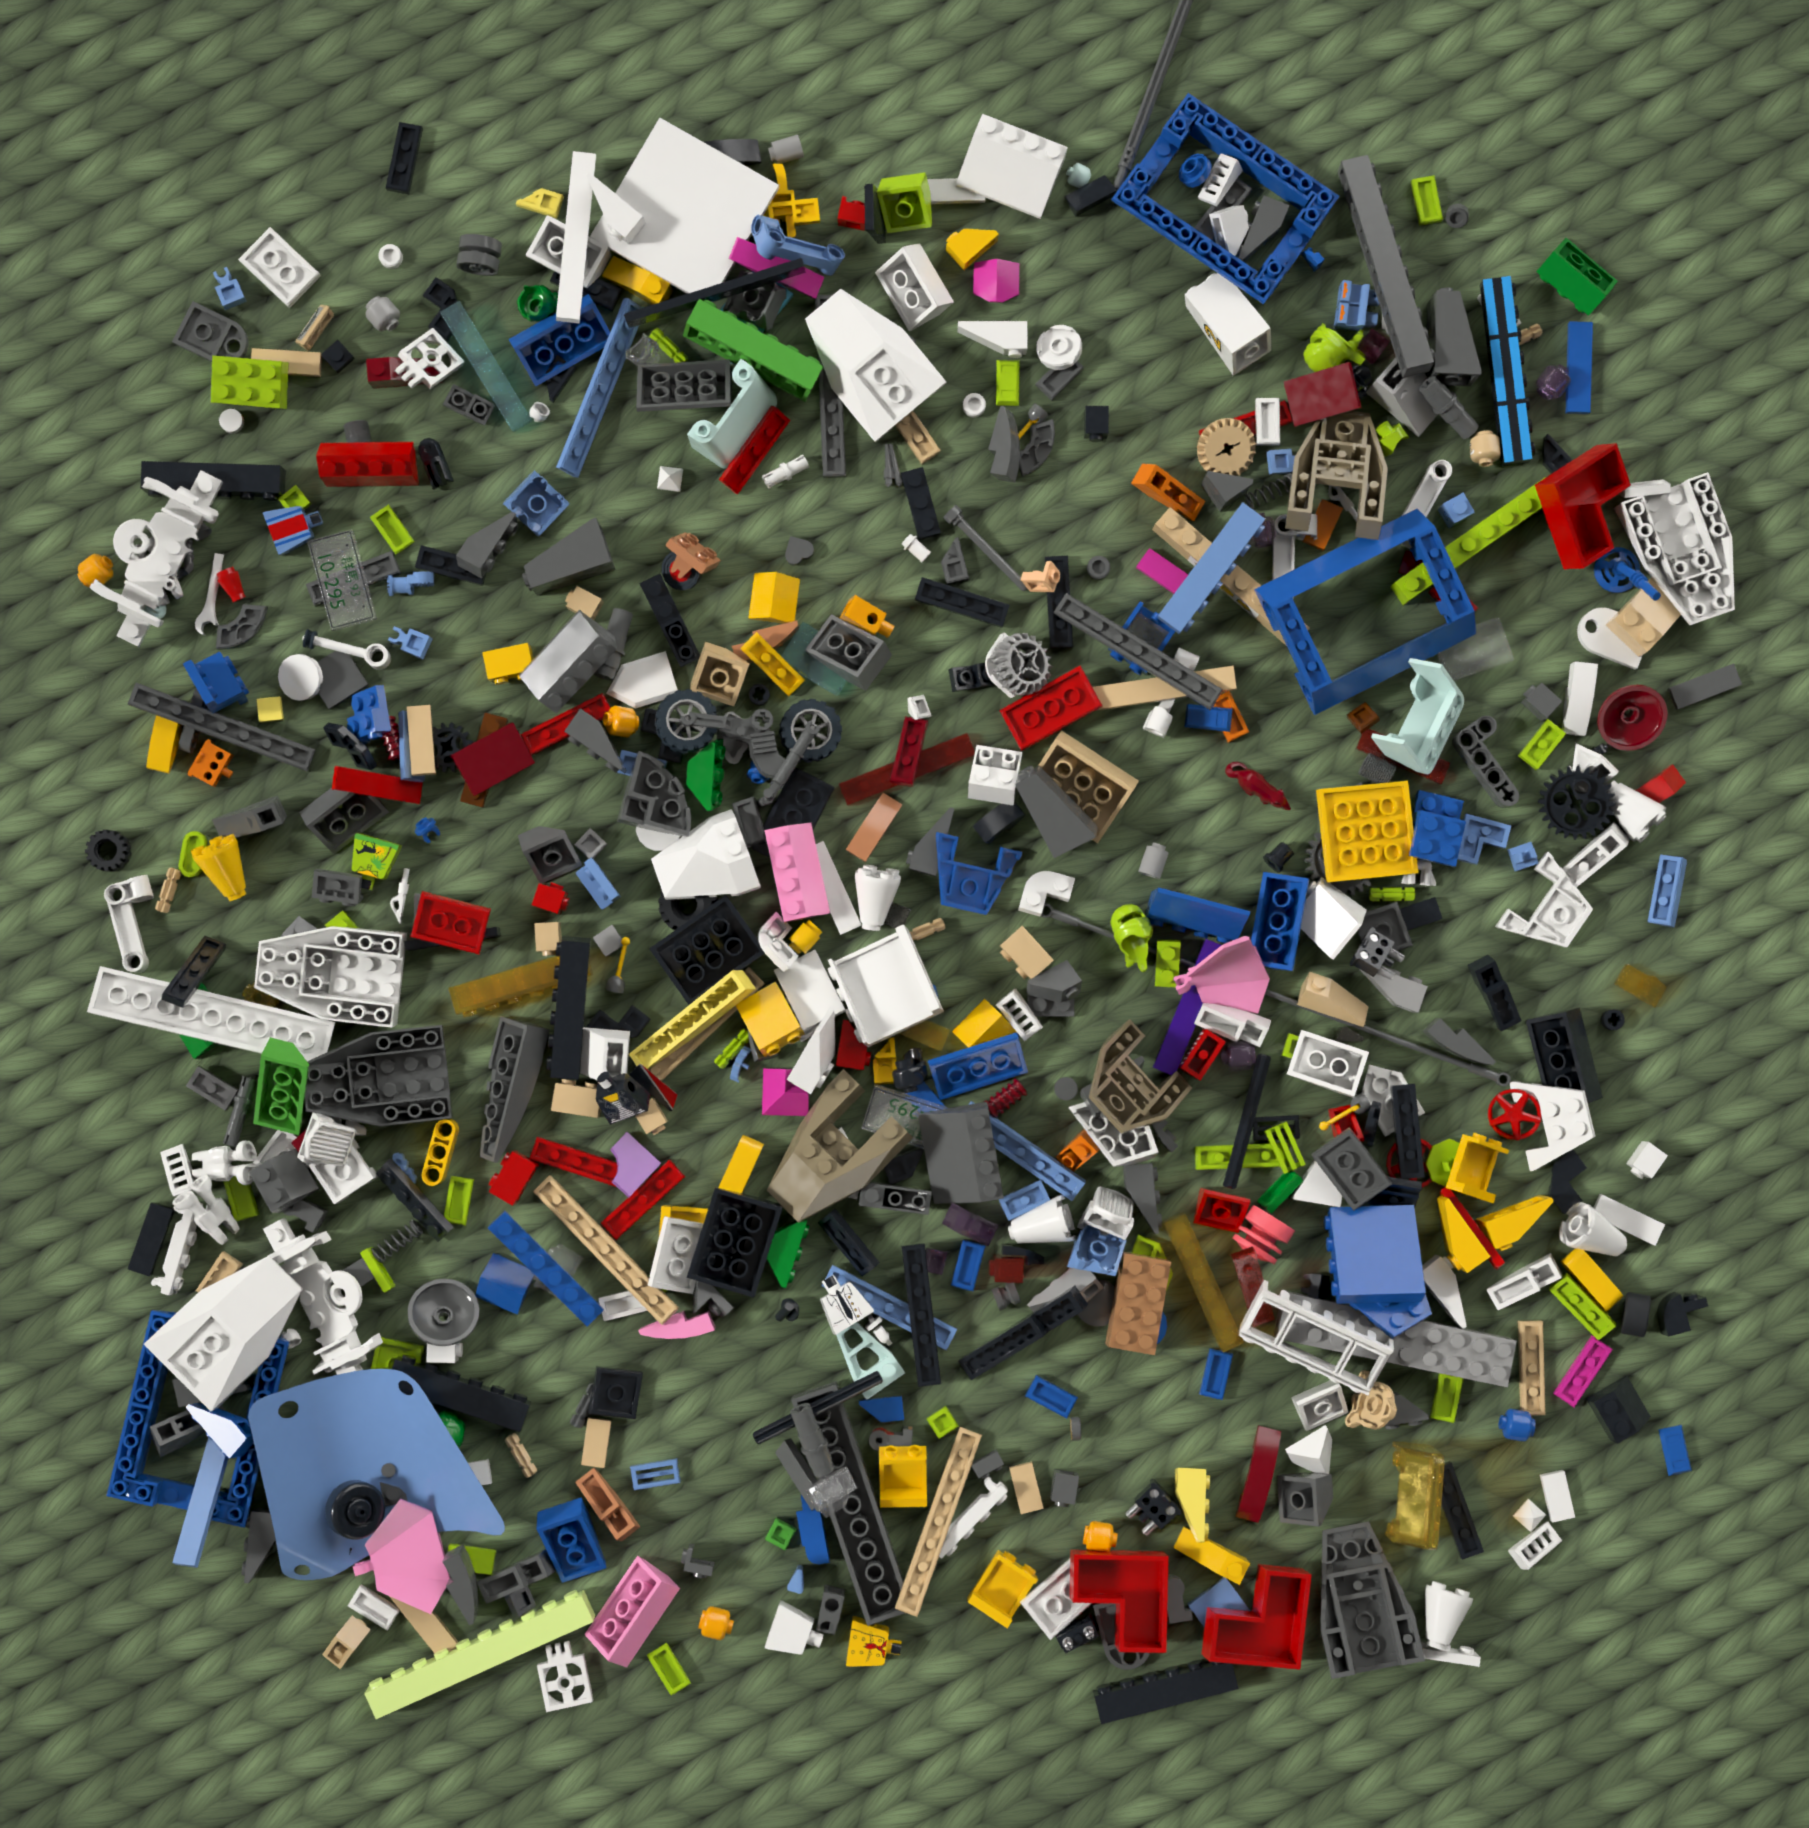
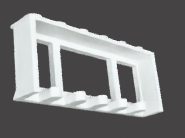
[1239,1280,1394,1396]

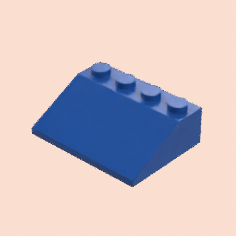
[1145,887,1250,944]

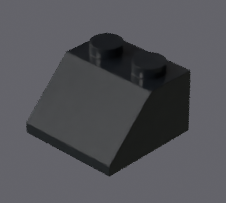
[1586,1376,1651,1444]

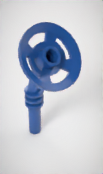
[1594,547,1661,601]

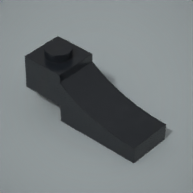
[1468,955,1522,1032]

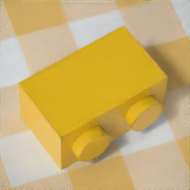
[482,643,534,685]

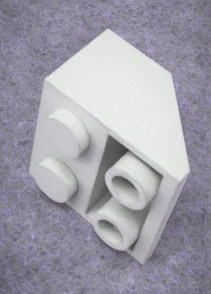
[968,745,1022,805]
[580,1027,630,1080]

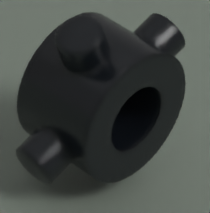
[1591,743,1609,755]

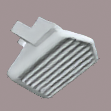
[297,1113,356,1166]
[1077,1186,1134,1240]

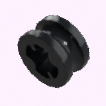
[749,684,770,706]
[1601,1009,1625,1030]

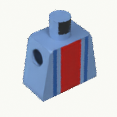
[263,506,323,556]

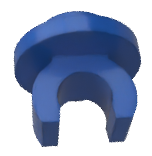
[747,760,770,784]
[415,817,440,843]

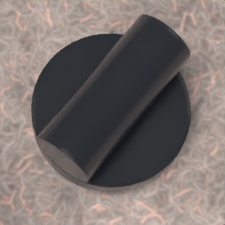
[775,1298,799,1322]

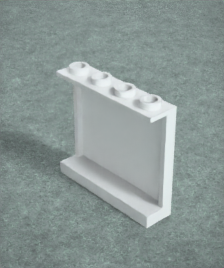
[828,924,944,1047]

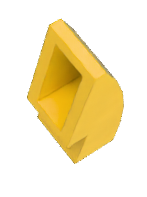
[146,716,183,774]

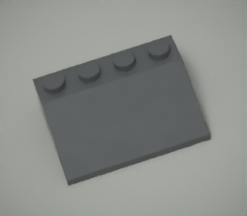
[636,359,732,412]
[918,1102,1004,1204]

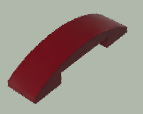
[1235,1425,1281,1523]

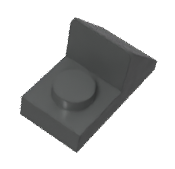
[693,1281,733,1318]

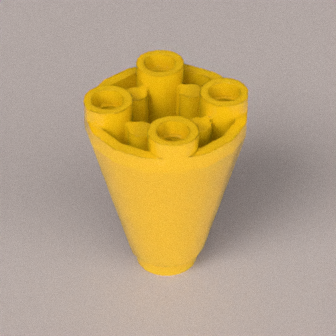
[191,834,246,901]

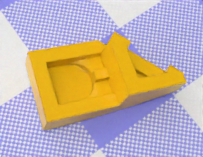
[873,1037,897,1085]

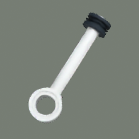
[302,629,391,670]

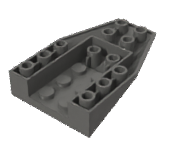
[305,1025,453,1126]

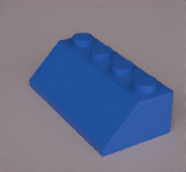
[509,294,610,386]
[1251,872,1309,971]

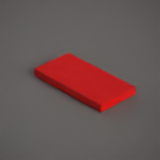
[999,665,1103,751]

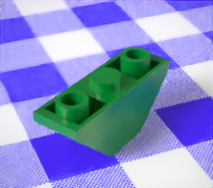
[686,738,726,811]
[767,1219,809,1288]

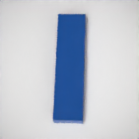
[1565,321,1593,414]

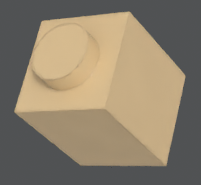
[565,586,604,620]
[534,922,562,956]
[636,1098,668,1135]

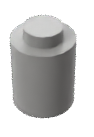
[768,135,804,164]
[1138,843,1169,879]

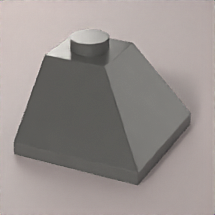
[518,826,583,884]
[1277,1472,1333,1527]

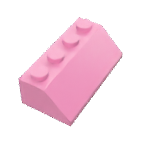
[765,823,830,923]
[585,1556,680,1668]

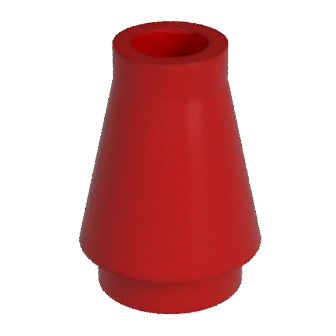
[216,567,246,603]

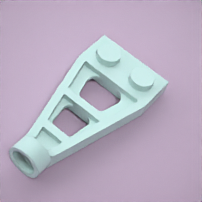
[825,1314,905,1400]

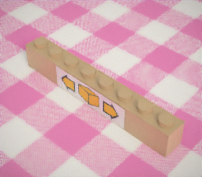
[1152,507,1310,646]

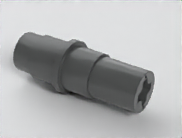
[1419,376,1478,439]
[594,608,633,681]
[790,1403,834,1477]

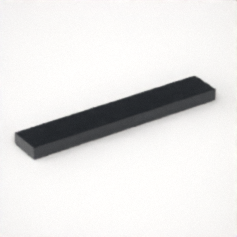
[901,1243,941,1387]

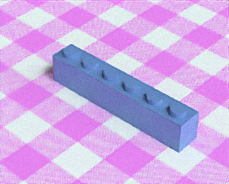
[1157,502,1265,634]

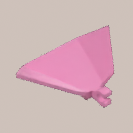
[1174,936,1270,1014]
[353,1499,450,1614]

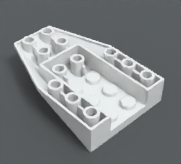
[805,289,946,443]
[1614,472,1735,625]
[254,926,407,1028]
[144,1256,302,1411]

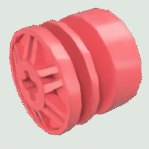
[1232,1205,1295,1265]

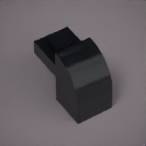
[1657,1292,1708,1337]

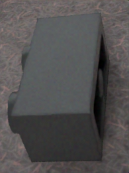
[971,1449,1004,1479]

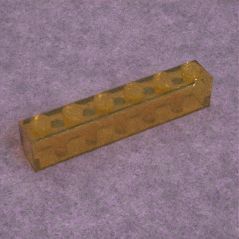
[449,956,593,1018]
[1162,1212,1244,1352]

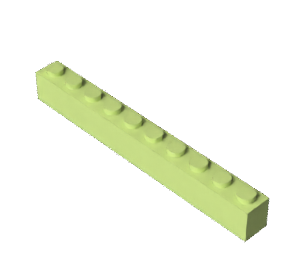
[364,1590,595,1719]

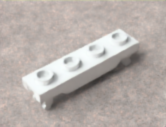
[151,1203,203,1295]
[939,1476,1008,1559]

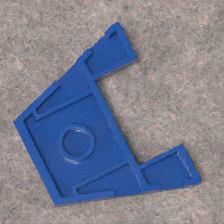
[936,832,1022,915]
[1350,1294,1432,1339]

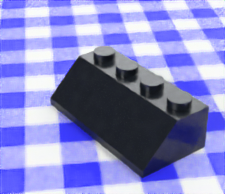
[1526,1007,1603,1103]

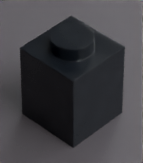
[1084,406,1109,442]

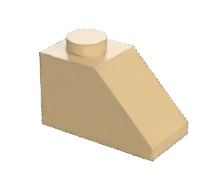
[322,1615,370,1669]

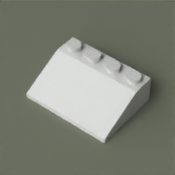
[956,114,1068,219]

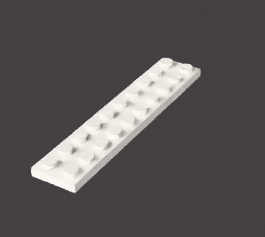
[87,966,335,1061]

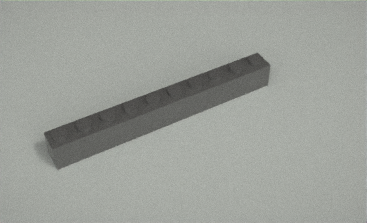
[1338,155,1435,378]

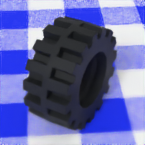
[85,829,132,872]

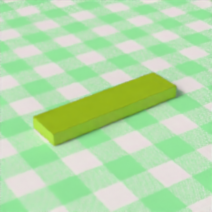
[1195,1143,1289,1170]

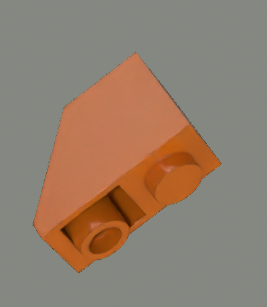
[1056,1129,1100,1172]

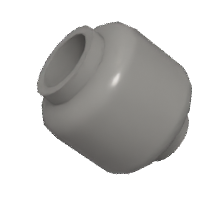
[366,296,400,331]

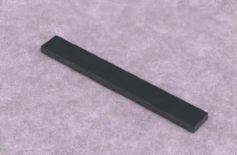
[624,258,806,328]

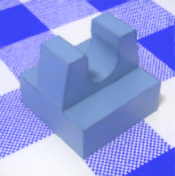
[1507,842,1539,871]

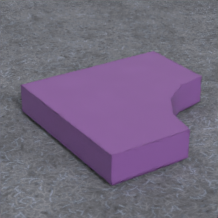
[610,1132,661,1198]

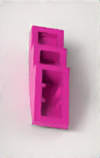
[729,237,824,299]

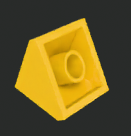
[748,572,800,624]
[952,999,1017,1048]

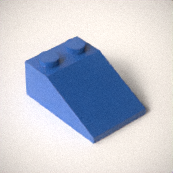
[537,1497,606,1583]

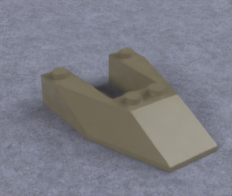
[1285,411,1388,540]
[1089,1019,1192,1134]
[767,1069,913,1223]

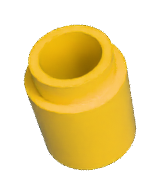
[789,920,822,954]

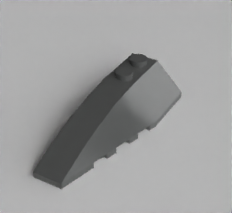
[480,1016,550,1163]

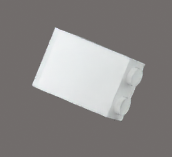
[1301,877,1367,960]

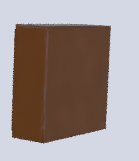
[1347,702,1380,734]

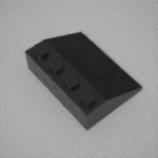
[649,895,765,1005]
[687,1187,783,1298]

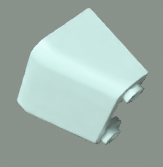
[687,359,777,469]

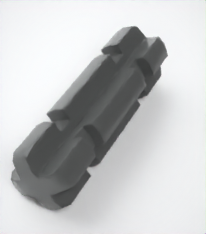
[570,1383,593,1428]

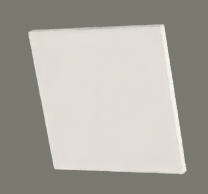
[590,118,779,294]

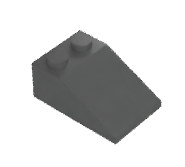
[805,614,892,691]

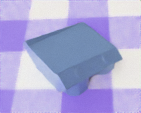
[503,470,570,536]
[1067,1225,1126,1276]

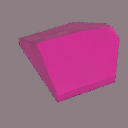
[973,259,1019,303]

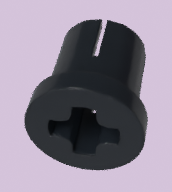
[1263,842,1294,873]

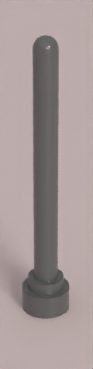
[943,505,1028,591]

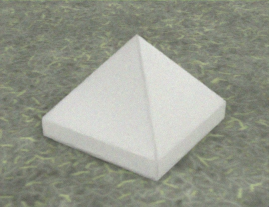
[657,466,683,492]
[908,695,931,720]
[1513,1499,1546,1532]

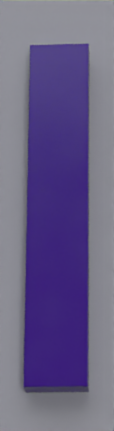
[1153,939,1222,1075]

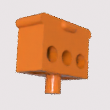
[188,739,234,787]

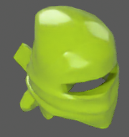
[1303,323,1366,372]
[1110,904,1153,972]

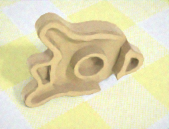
[1345,1370,1397,1430]

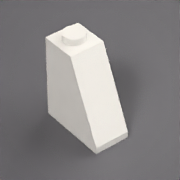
[1291,1160,1342,1207]

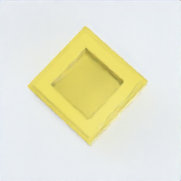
[257,696,284,723]

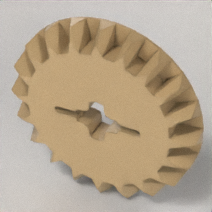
[1197,418,1256,476]

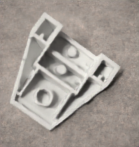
[651,809,761,900]

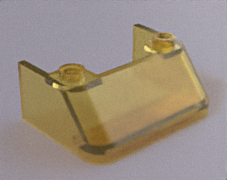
[1385,1441,1444,1550]

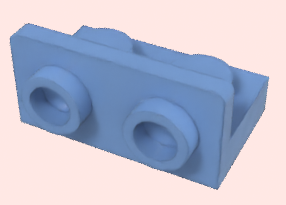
[576,857,621,909]

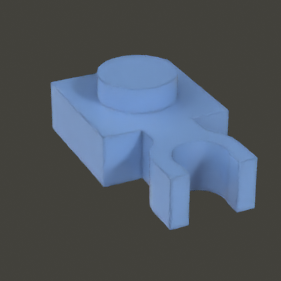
[213,267,246,310]
[1267,449,1296,475]
[388,626,433,659]

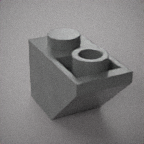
[1384,1392,1429,1429]

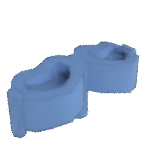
[730,1046,751,1083]
[392,1152,417,1184]

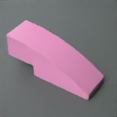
[638,1311,716,1339]

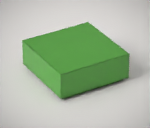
[765,1517,797,1550]

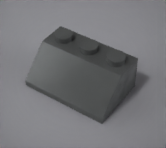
[299,787,389,854]

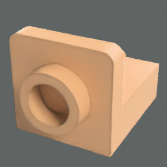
[1021,561,1060,592]

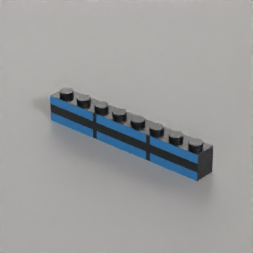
[1479,276,1535,466]

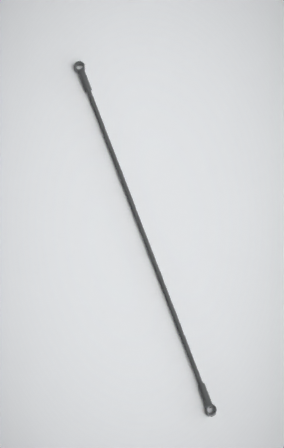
[1041,904,1511,1086]

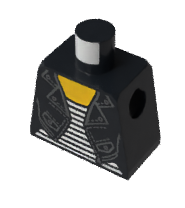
[596,1072,650,1125]

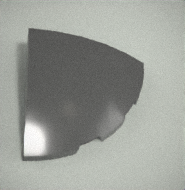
[617,751,691,837]

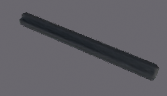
[1223,1054,1271,1189]
[753,1371,883,1444]

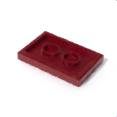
[1284,362,1361,427]
[451,722,535,796]

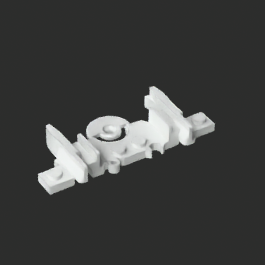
[90,470,223,647]
[263,1218,383,1375]

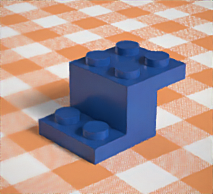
[183,652,249,714]
[1409,790,1466,867]

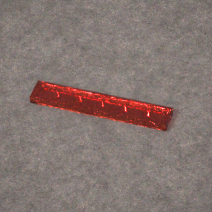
[839,733,975,806]

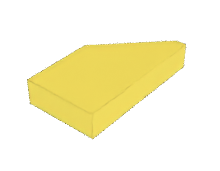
[516,188,564,219]

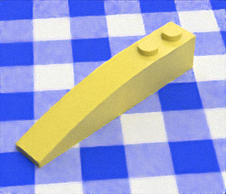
[629,970,756,1069]

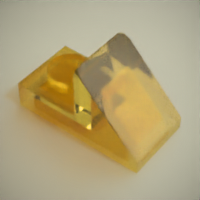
[1614,964,1667,1007]

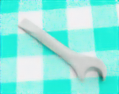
[195,553,224,636]

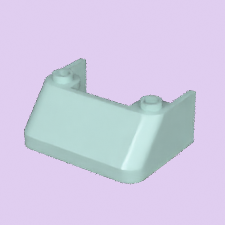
[1371,658,1464,774]

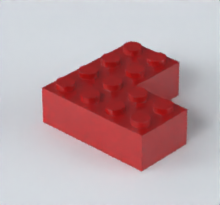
[1535,443,1631,569]
[1069,1549,1169,1653]
[1201,1564,1311,1670]

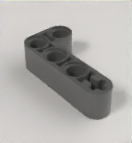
[1452,716,1519,808]

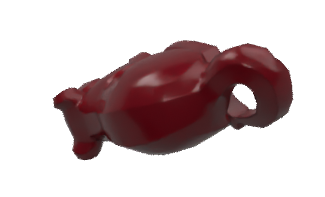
[1225,762,1291,810]

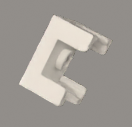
[309,1139,378,1204]

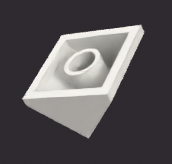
[1291,1380,1349,1431]

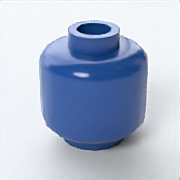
[1498,1409,1536,1442]

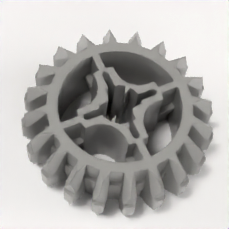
[992,633,1053,695]

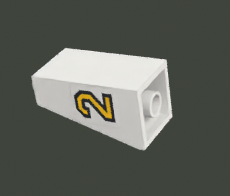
[1185,273,1271,376]

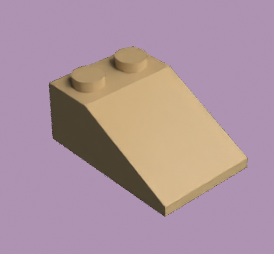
[1606,577,1681,657]

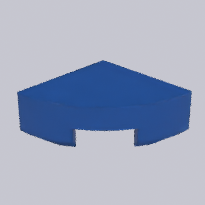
[1301,247,1324,271]

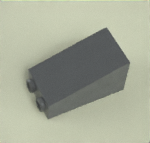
[1425,288,1481,387]
[522,518,616,596]
[1015,765,1098,858]

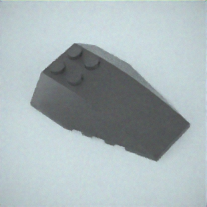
[1321,1521,1425,1679]

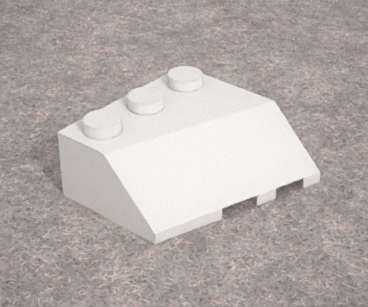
[1069,1102,1158,1167]

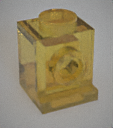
[242,982,280,1008]

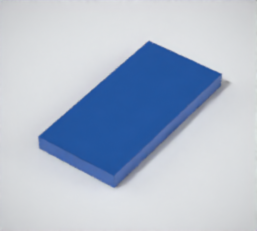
[928,1032,1028,1100]

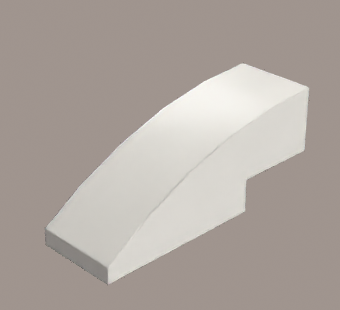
[1562,662,1598,736]
[1194,1003,1271,1047]
[1487,1253,1562,1310]

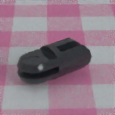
[418,438,454,490]

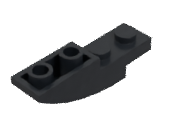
[639,573,700,668]

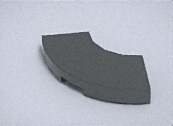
[1019,419,1055,477]
[216,604,268,650]

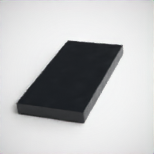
[752,767,835,858]

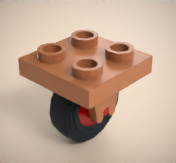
[661,532,721,590]

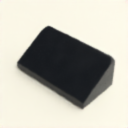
[1065,175,1116,217]

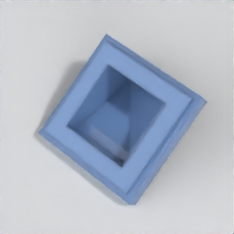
[787,1565,804,1594]

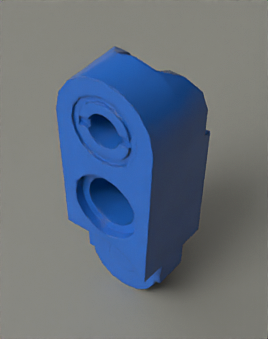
[796,1495,830,1565]

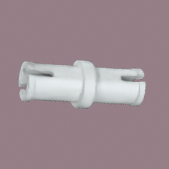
[762,454,809,489]

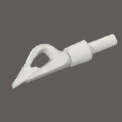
[1328,485,1357,522]
[390,868,410,924]

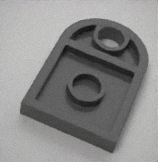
[172,301,249,362]
[1092,1603,1150,1670]

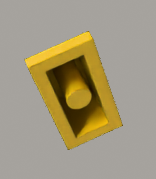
[946,229,999,271]

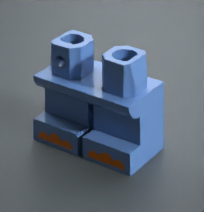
[1334,280,1379,331]

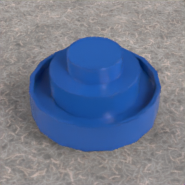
[1179,154,1212,188]

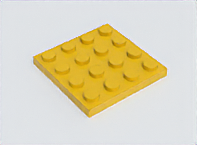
[1316,781,1418,883]

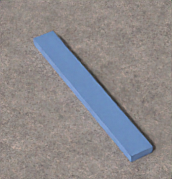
[556,298,643,478]

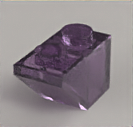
[942,1203,999,1246]

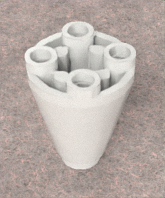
[1607,780,1667,843]
[855,865,901,931]
[1425,1581,1473,1651]

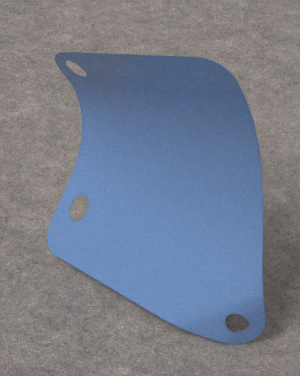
[248,1369,505,1580]

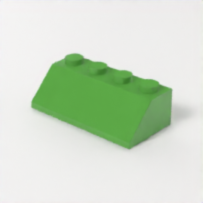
[253,1037,309,1135]

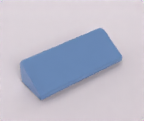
[1648,855,1687,928]

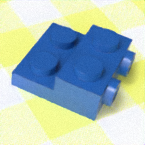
[347,685,391,744]

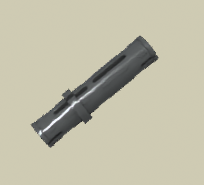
[223,1075,257,1147]

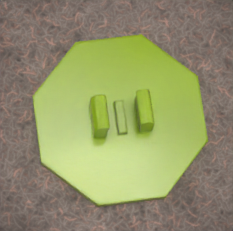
[1425,1138,1460,1187]

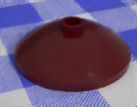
[1597,684,1668,751]

